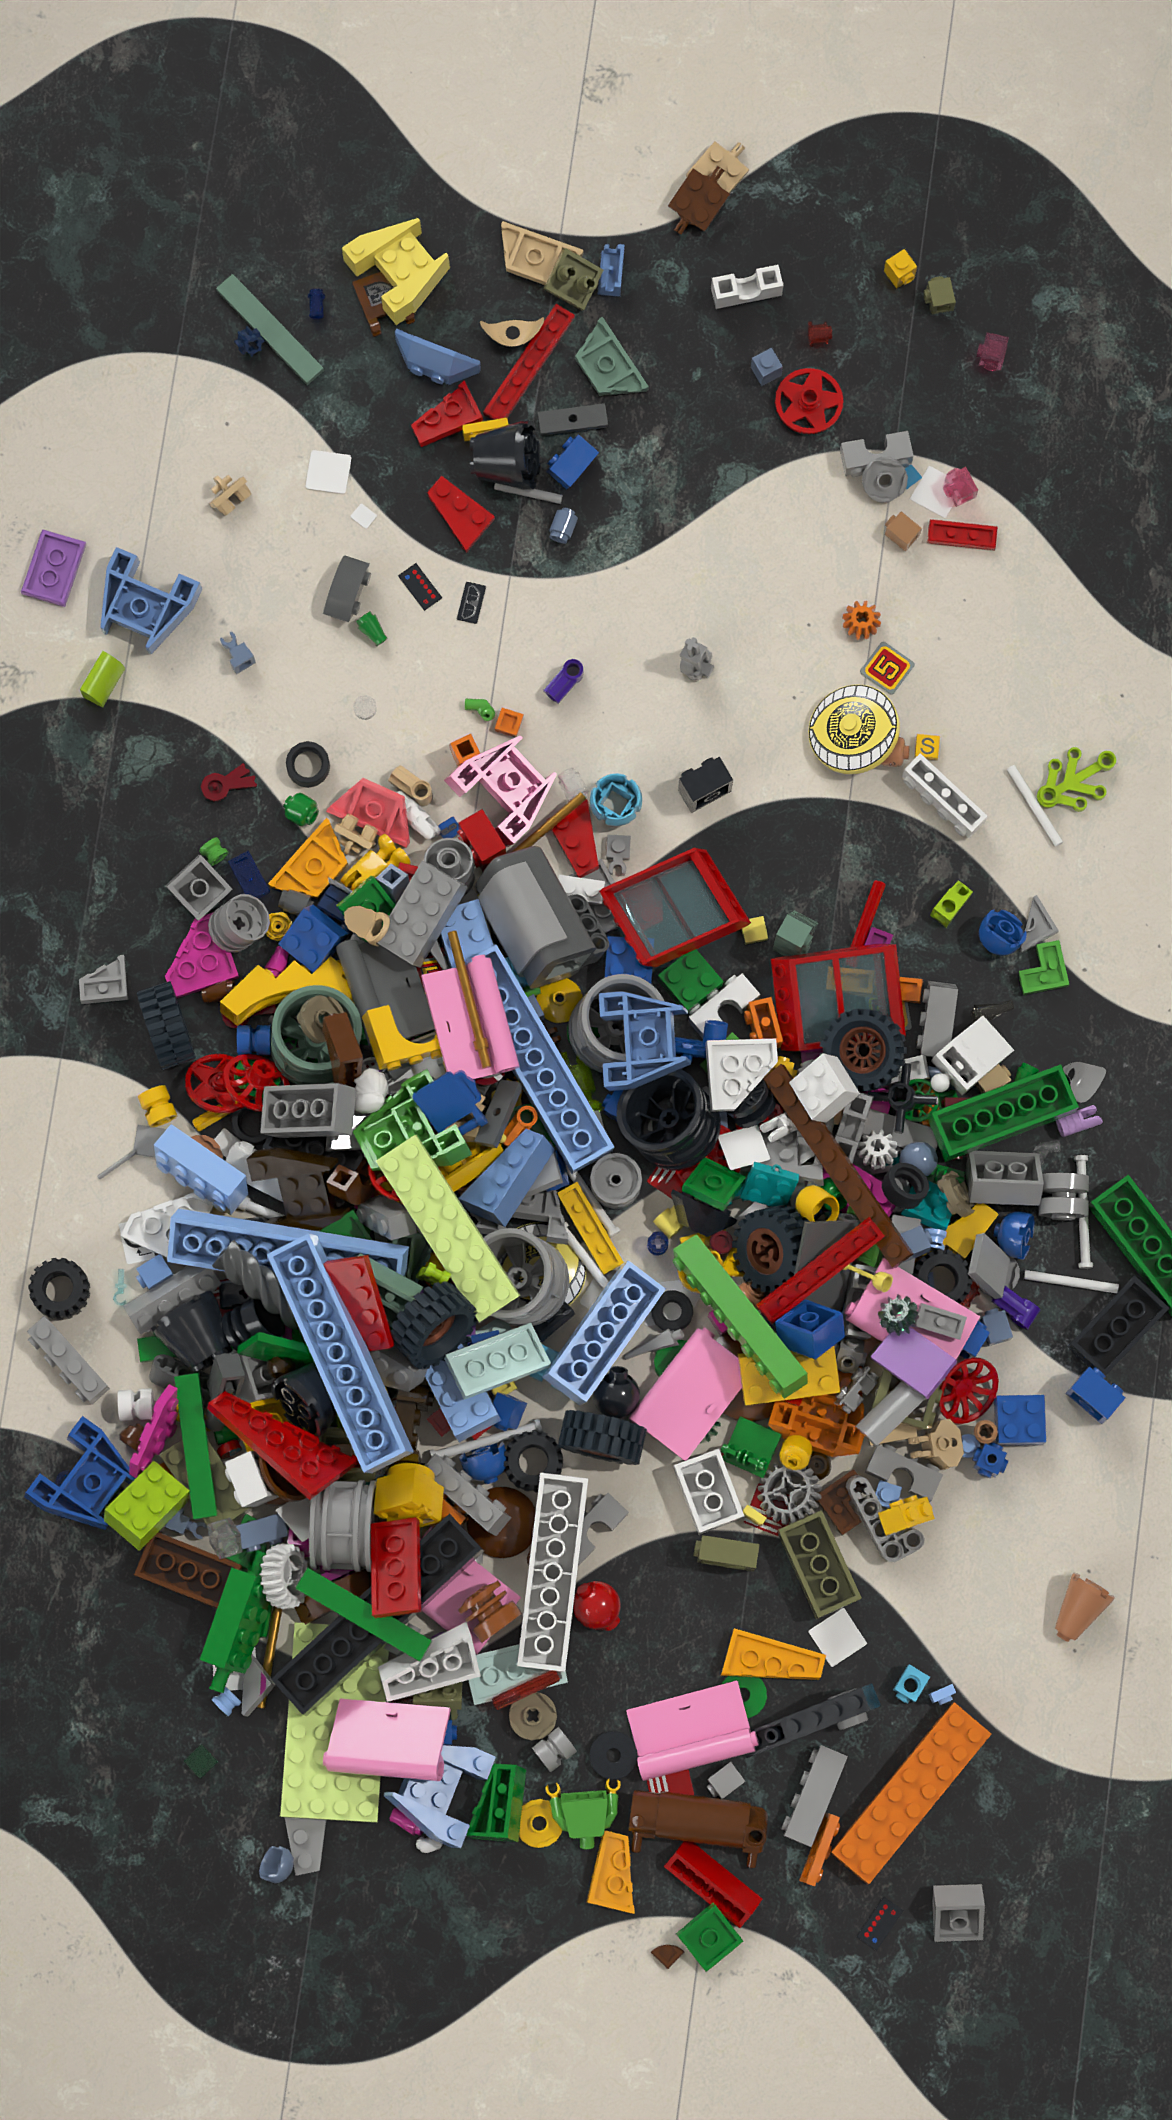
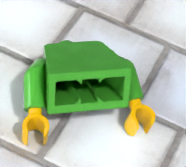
[546,1779,621,1849]

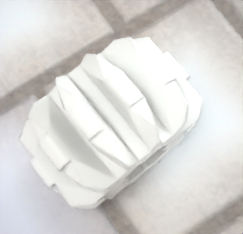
[858,1130,897,1170]

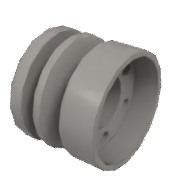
[208,894,270,952]

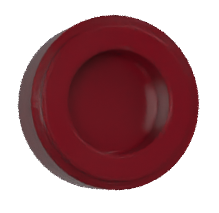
[709,1230,733,1255]

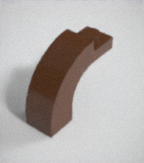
[326,1157,384,1205]
[295,1569,372,1625]

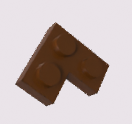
[817,1469,863,1536]

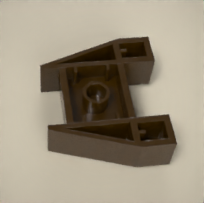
[246,1148,350,1231]
[390,1385,434,1467]

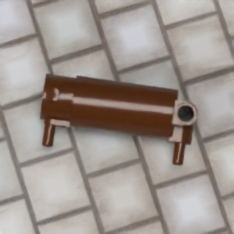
[629,1790,768,1868]

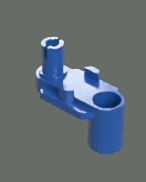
[675,1020,728,1062]

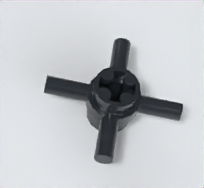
[868,1063,938,1134]

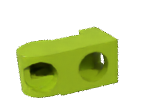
[930,880,973,928]

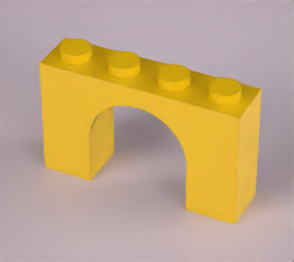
[362,1000,450,1071]

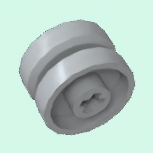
[590,1153,642,1209]

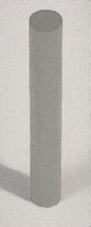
[494,483,563,504]

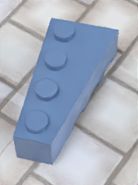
[458,1129,555,1227]

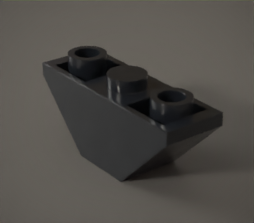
[671,1189,738,1237]

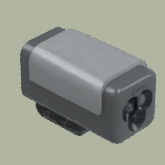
[476,846,609,989]

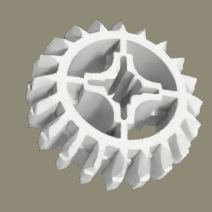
[260,1543,310,1609]

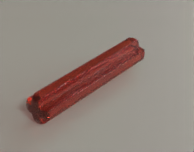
[492,1670,560,1710]

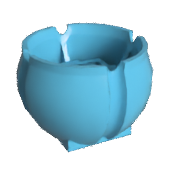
[590,773,642,826]

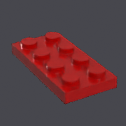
[371,1517,421,1618]

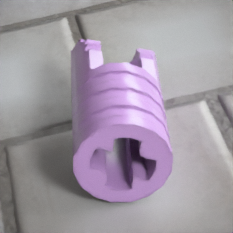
[1056,1105,1103,1137]

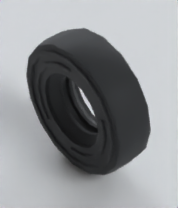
[651,1290,693,1331]

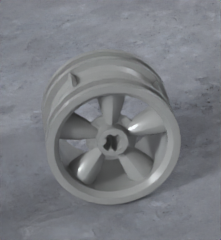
[568,974,665,1073]
[484,1228,569,1326]
[309,1480,379,1572]

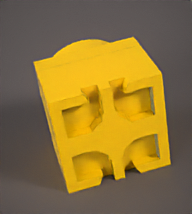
[374,1463,444,1527]

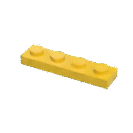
[557,1182,624,1275]

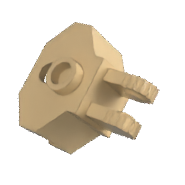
[908,1419,964,1470]

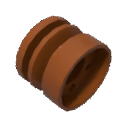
[458,1580,522,1643]

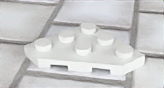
[705,1039,778,1112]
[121,1192,214,1267]

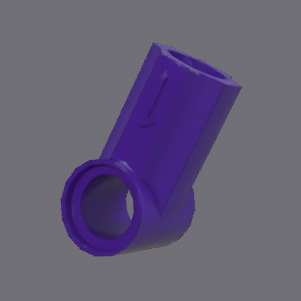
[543,659,584,704]
[991,1286,1041,1330]

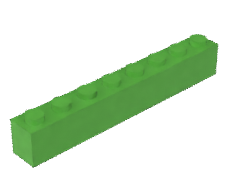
[672,1234,808,1399]

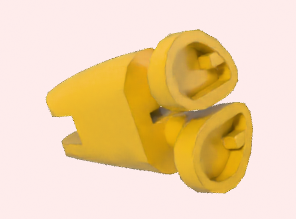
[340,834,411,891]

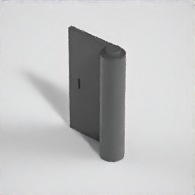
[336,940,435,1049]
[792,1213,861,1312]

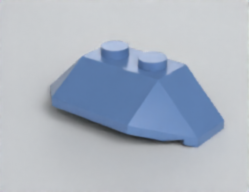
[395,328,481,385]

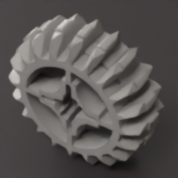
[757,1464,822,1525]

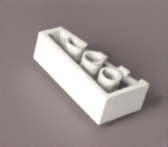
[378,1622,481,1702]

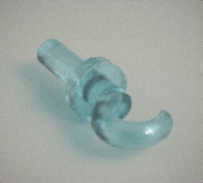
[113,1269,127,1306]

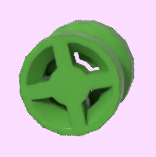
[199,837,229,866]

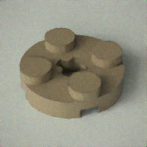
[297,995,344,1044]
[937,1171,975,1218]
[509,1692,557,1741]

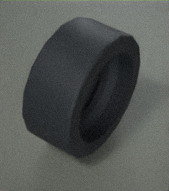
[286,741,330,788]
[231,1100,269,1146]
[882,1163,929,1209]

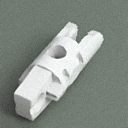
[396,791,441,840]
[760,1112,798,1143]

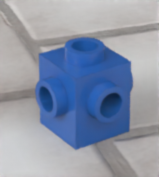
[972,1442,1009,1478]

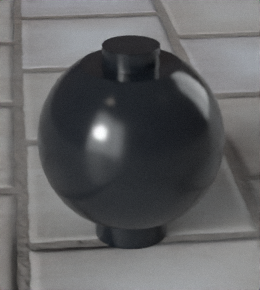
[593,1366,640,1420]

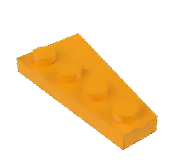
[721,1628,826,1680]

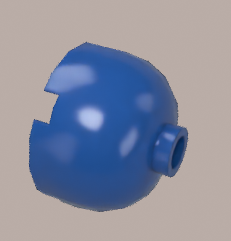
[979,909,1027,956]
[994,1212,1035,1260]
[459,1442,508,1484]

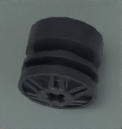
[222,1298,285,1351]

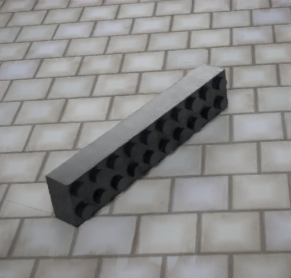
[271,1513,484,1716]

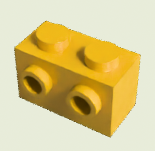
[878,1495,935,1536]

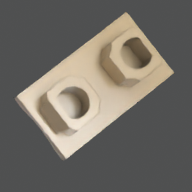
[209,475,251,516]
[334,814,378,855]

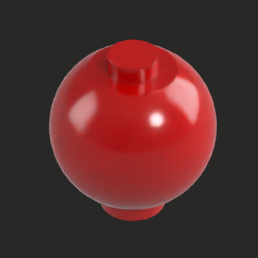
[573,1581,621,1631]

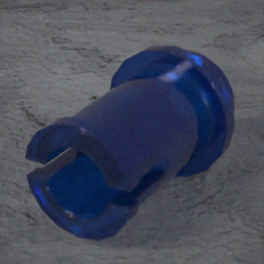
[307,289,325,319]

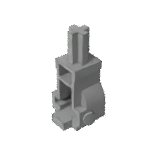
[680,637,714,681]

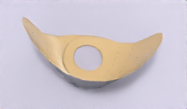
[480,318,544,349]

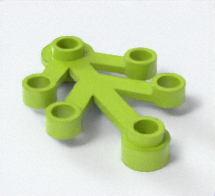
[1037,747,1116,812]

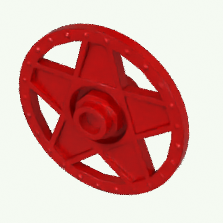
[775,368,843,434]
[185,1054,253,1113]

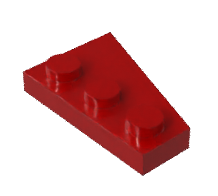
[411,381,483,447]
[427,476,495,553]
[546,799,599,878]

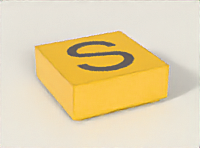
[915,734,940,760]

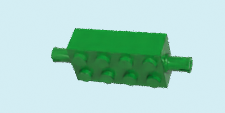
[200,1550,270,1693]

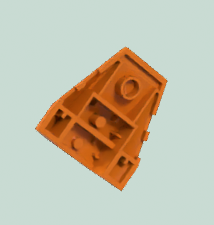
[768,1366,864,1457]

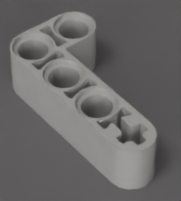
[846,1475,925,1562]

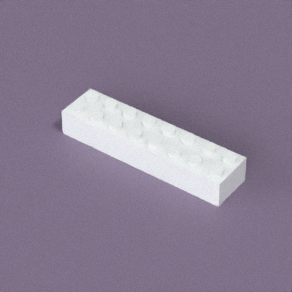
[517,1473,588,1672]

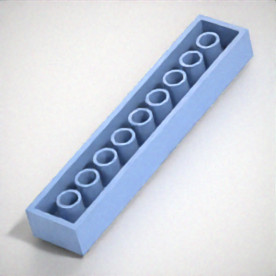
[455,945,614,1174]
[167,1209,409,1277]
[267,1233,414,1473]

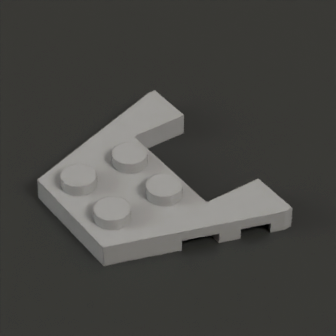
[752,1128,824,1186]
[477,1190,569,1245]

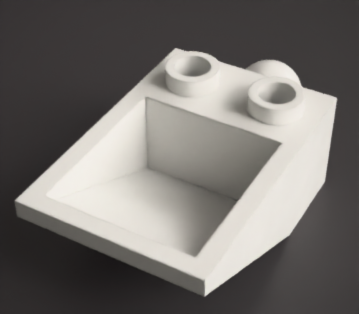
[931,1016,1014,1095]

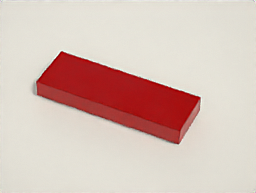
[927,519,998,551]

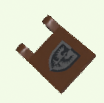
[352,272,415,337]

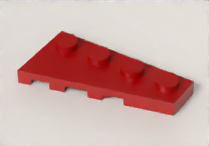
[323,1255,394,1351]

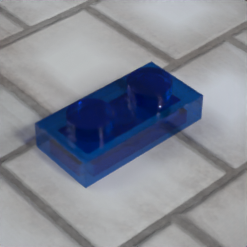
[228,851,270,898]

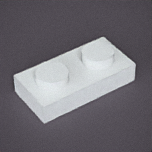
[558,875,605,906]

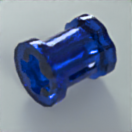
[647,1232,669,1256]

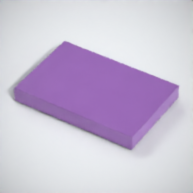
[21,529,86,607]
[871,1320,957,1399]

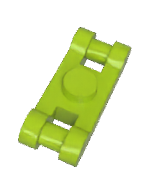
[416,1262,451,1287]

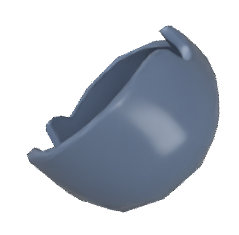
[899,1142,938,1176]
[259,1846,294,1883]

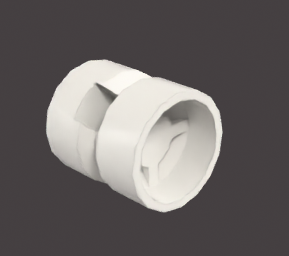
[118,1388,154,1421]

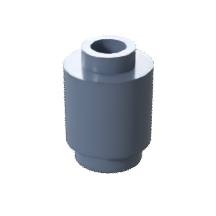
[549,508,578,544]

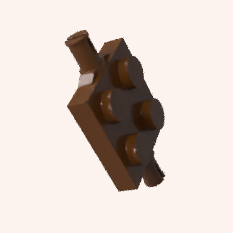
[668,166,731,235]

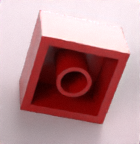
[457,809,506,872]

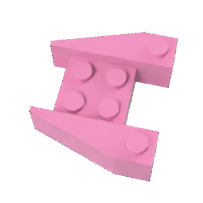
[444,735,557,848]

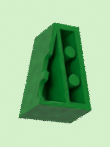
[466,1764,526,1842]

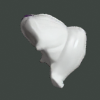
[354,1068,388,1114]

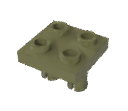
[543,248,604,311]
[413,1682,462,1720]

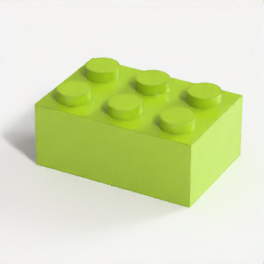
[104,1461,189,1551]

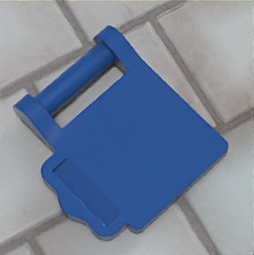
[412,1070,488,1136]

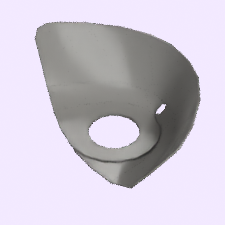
[1063,1062,1106,1103]

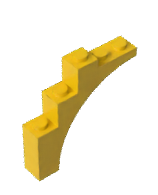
[220,956,355,1026]
[881,1203,999,1265]

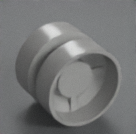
[424,838,475,896]
[1039,1173,1089,1220]

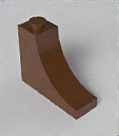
[322,1012,363,1088]

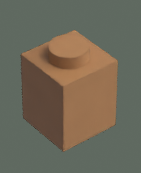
[885,511,922,552]

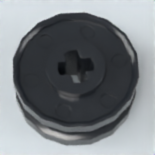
[726,1079,777,1128]

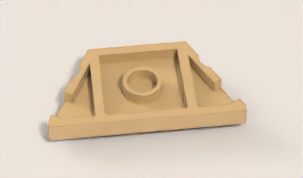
[501,221,583,285]

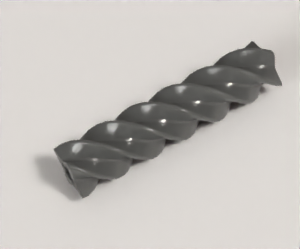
[212,1239,305,1341]

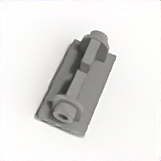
[834,1367,879,1414]

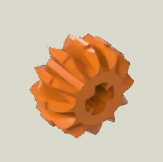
[842,601,881,640]

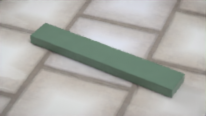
[216,274,324,385]

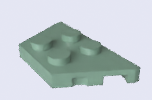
[575,317,649,396]

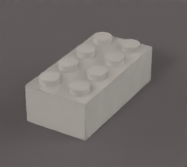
[378,861,468,967]
[260,1083,356,1138]

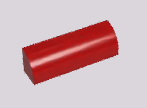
[664,1841,762,1928]

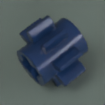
[234,326,265,356]

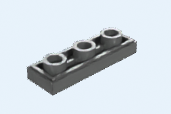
[538,403,608,436]
[474,1079,523,1148]

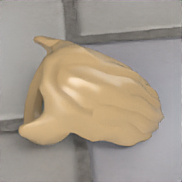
[344,906,390,947]

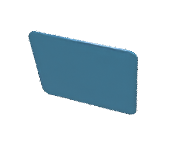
[905,465,922,489]

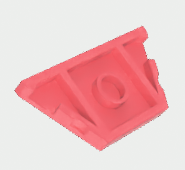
[326,778,410,848]

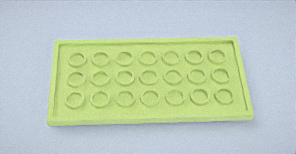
[280,1622,389,1823]

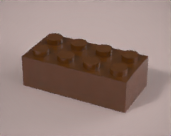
[134,1532,243,1608]

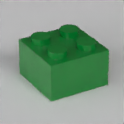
[657,949,724,1016]

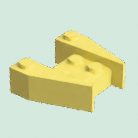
[342,218,450,325]

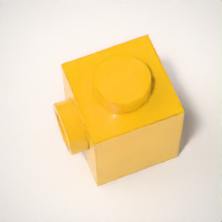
[884,249,917,288]

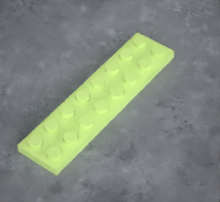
[376,1135,520,1322]

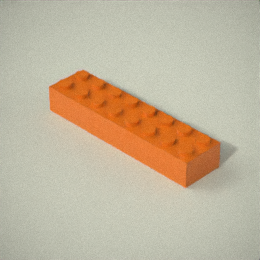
[831,1702,991,1884]

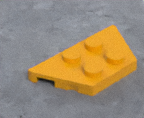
[268,818,348,899]

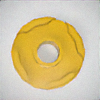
[519,1799,562,1848]

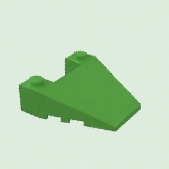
[353,1069,472,1171]

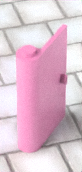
[421,955,520,1079]
[844,1258,980,1359]
[628,1327,742,1461]
[420,1526,521,1655]
[626,1681,759,1781]
[323,1699,451,1781]

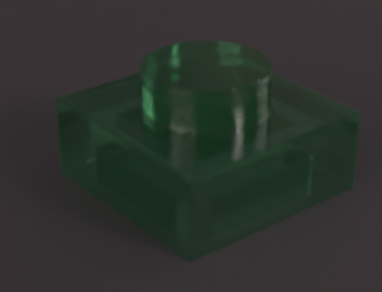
[184,1744,218,1779]

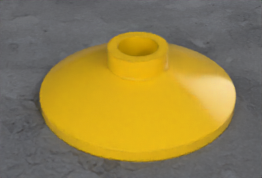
[536,978,583,1023]

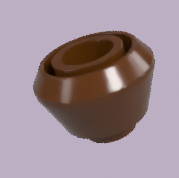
[119,1423,145,1451]

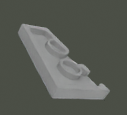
[285,1817,326,1875]

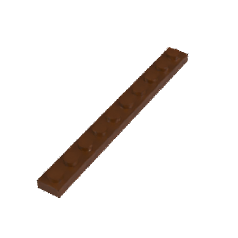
[763,1064,914,1268]

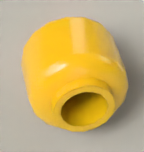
[779,1435,812,1470]

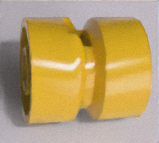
[138,1085,178,1128]

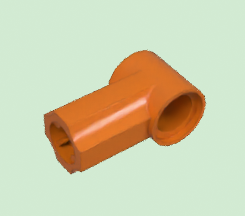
[502,1106,538,1147]

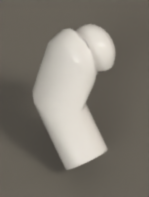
[416,1837,443,1853]

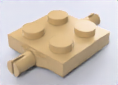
[686,141,749,193]

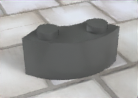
[323,555,371,622]

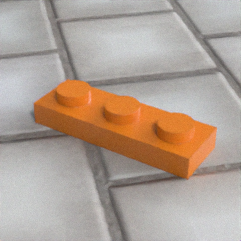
[799,1813,840,1887]

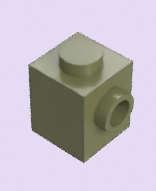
[923,276,956,315]

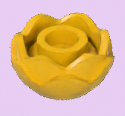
[265,912,292,941]

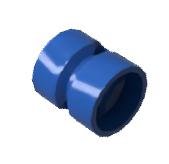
[237,1025,272,1055]

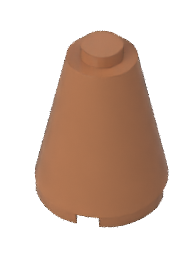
[1055,1572,1115,1642]

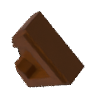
[651,1945,685,1969]

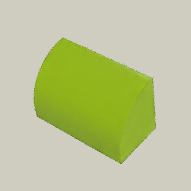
[80,651,125,708]

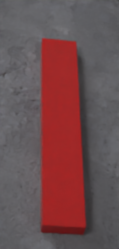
[483,304,575,420]
[756,1217,885,1324]

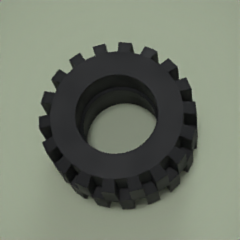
[913,1249,973,1304]
[28,1258,91,1320]
[504,1430,563,1492]

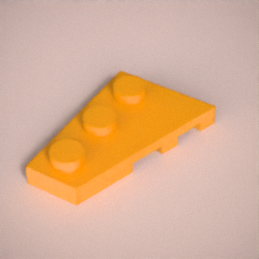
[587,1830,635,1914]

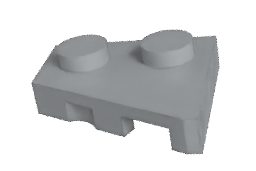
[79,955,128,1004]

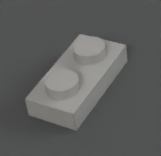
[913,1303,967,1340]

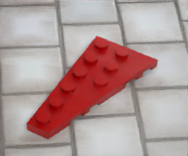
[207,1391,359,1500]

